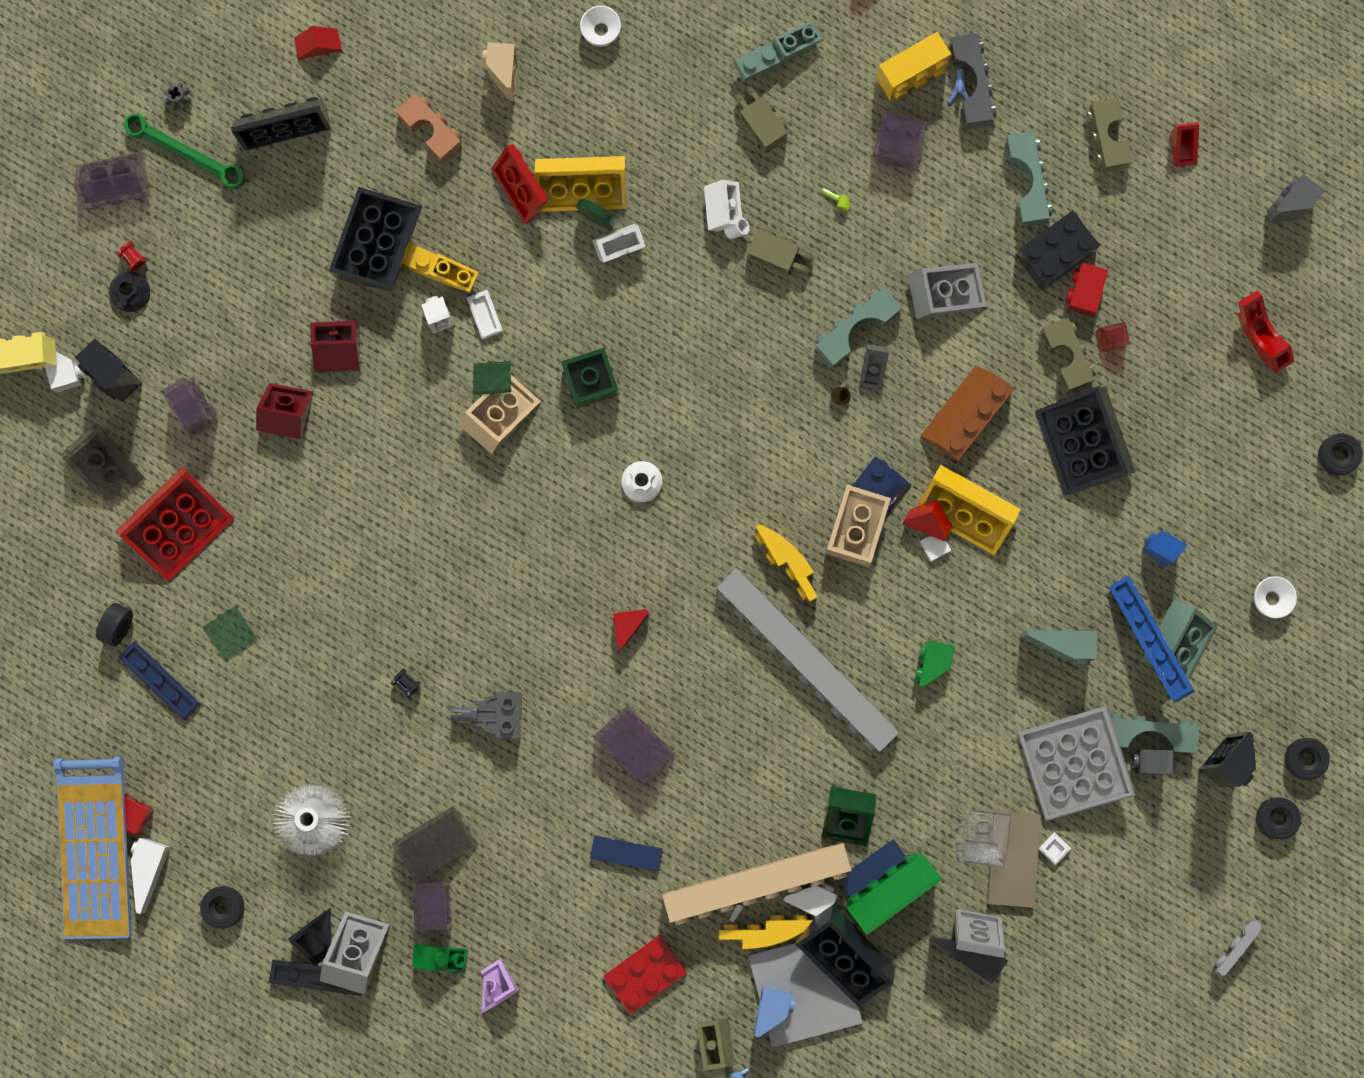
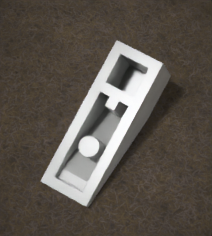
[131,838,170,914]

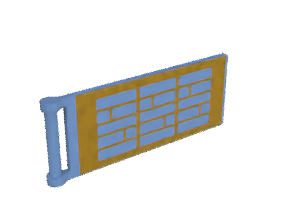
[54,756,131,939]

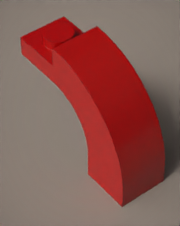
[1237,291,1295,373]

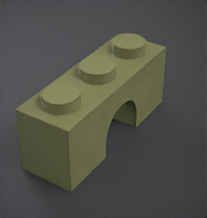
[1086,98,1133,172]
[1040,318,1095,393]

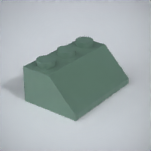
[1142,600,1217,680]

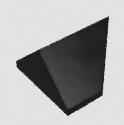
[288,908,331,965]

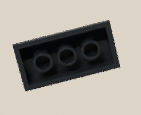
[1199,732,1256,787]
[795,905,895,1007]

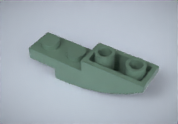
[733,20,822,82]

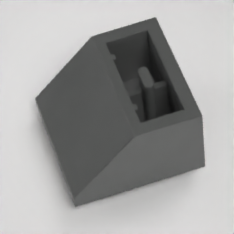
[1265,174,1325,223]

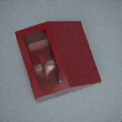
[310,321,361,372]

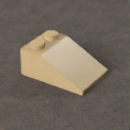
[458,372,541,454]
[825,485,891,567]

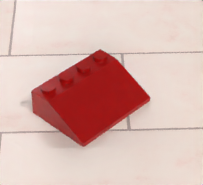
[117,466,234,582]

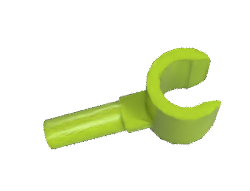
[822,188,850,211]

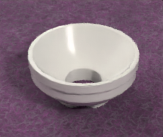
[580,6,621,47]
[621,461,663,502]
[1253,576,1297,618]

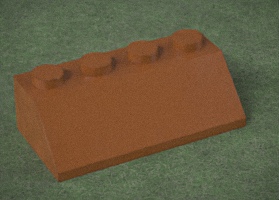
[921,366,1015,463]

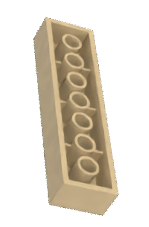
[662,843,851,925]

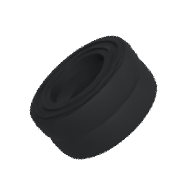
[1318,433,1363,476]
[96,603,133,647]
[1285,738,1330,780]
[1256,797,1301,840]
[200,886,245,929]

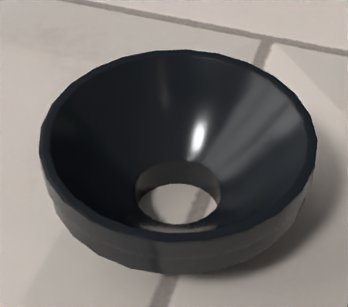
[109,271,150,312]

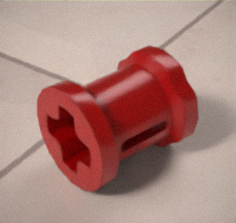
[117,242,147,272]

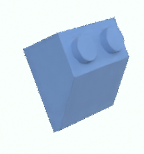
[754,985,795,1037]

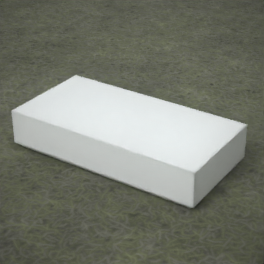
[466,290,503,340]

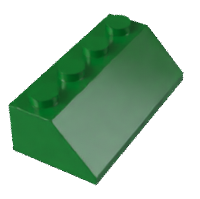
[845,851,943,935]

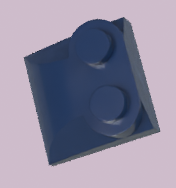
[853,457,911,520]

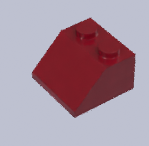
[256,383,313,439]

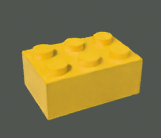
[876,32,951,101]

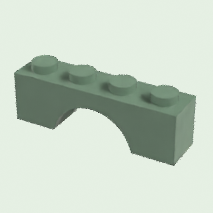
[1005,131,1052,227]
[815,288,902,369]
[1110,714,1199,754]

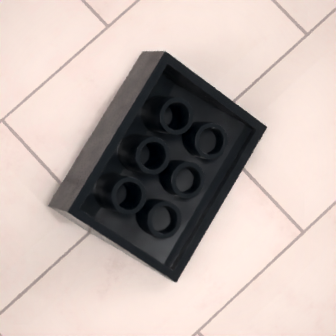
[231,97,331,151]
[329,187,422,291]
[1036,386,1135,496]

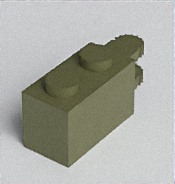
[735,86,788,153]
[747,229,815,275]
[697,1018,735,1078]

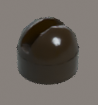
[831,387,851,405]

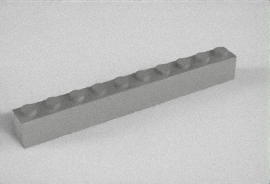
[717,568,899,752]

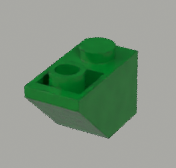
[914,640,955,688]
[412,943,468,972]

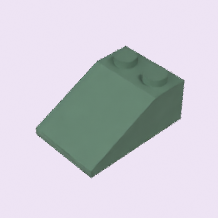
[1021,630,1097,666]

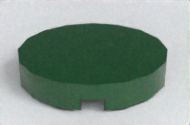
[576,198,618,231]

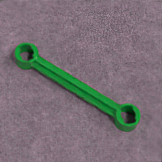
[124,114,245,190]

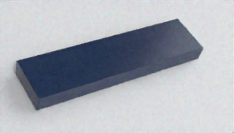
[118,641,201,720]

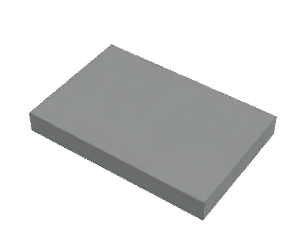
[954,909,1005,958]

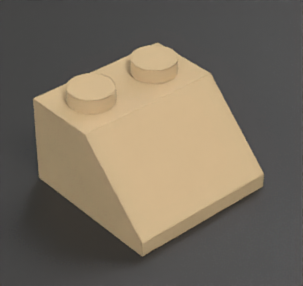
[482,42,518,101]

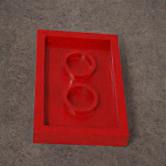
[491,144,548,224]
[603,934,687,1015]

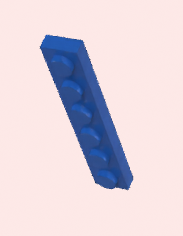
[1109,575,1195,703]

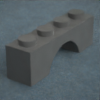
[949,33,996,129]

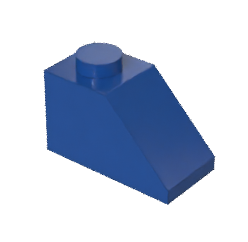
[1143,530,1188,567]

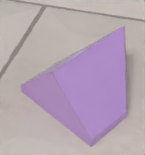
[481,959,519,1014]

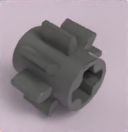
[163,82,192,111]

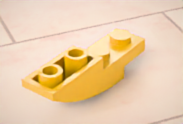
[402,243,479,293]
[754,524,818,603]
[719,915,813,949]

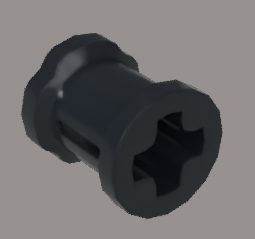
[390,668,421,699]

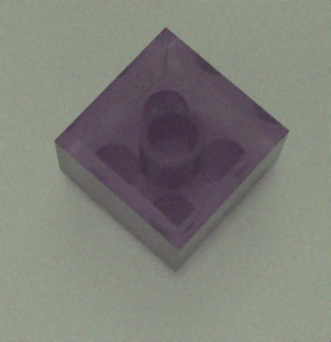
[871,111,928,172]
[161,377,218,436]
[412,880,452,931]

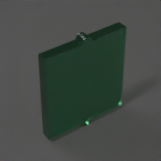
[473,361,511,395]
[204,606,257,660]

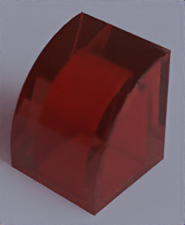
[1095,322,1130,353]

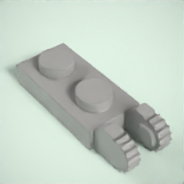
[1214,920,1262,976]

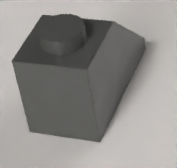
[1132,750,1173,775]

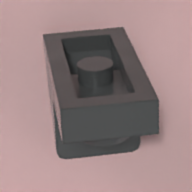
[859,344,890,390]

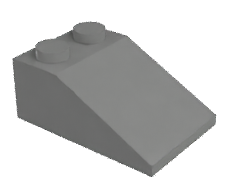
[907,263,987,319]
[320,911,389,994]

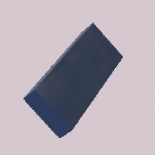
[590,835,663,871]
[838,839,906,897]

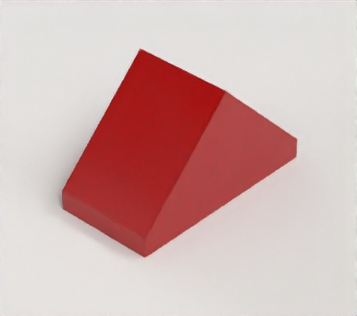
[294,26,342,60]
[1170,122,1200,167]
[903,500,952,542]
[613,609,650,650]

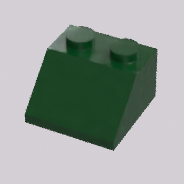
[821,786,877,846]

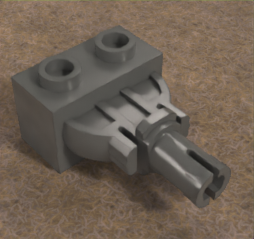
[450,692,522,740]

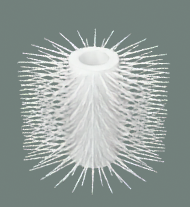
[272,784,351,855]

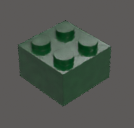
[561,348,619,409]

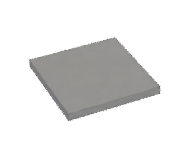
[1017,705,1136,821]
[748,943,863,1048]

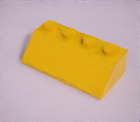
[534,156,627,212]
[917,465,1021,555]

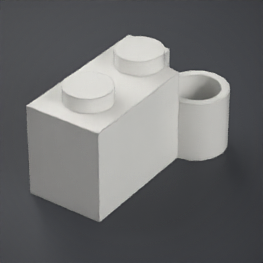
[704,180,749,239]

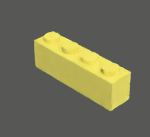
[0,332,56,374]

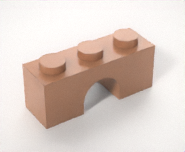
[396,93,462,164]

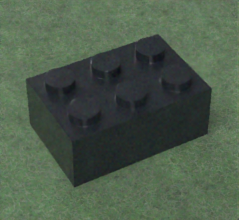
[1015,210,1100,291]
[75,339,142,402]

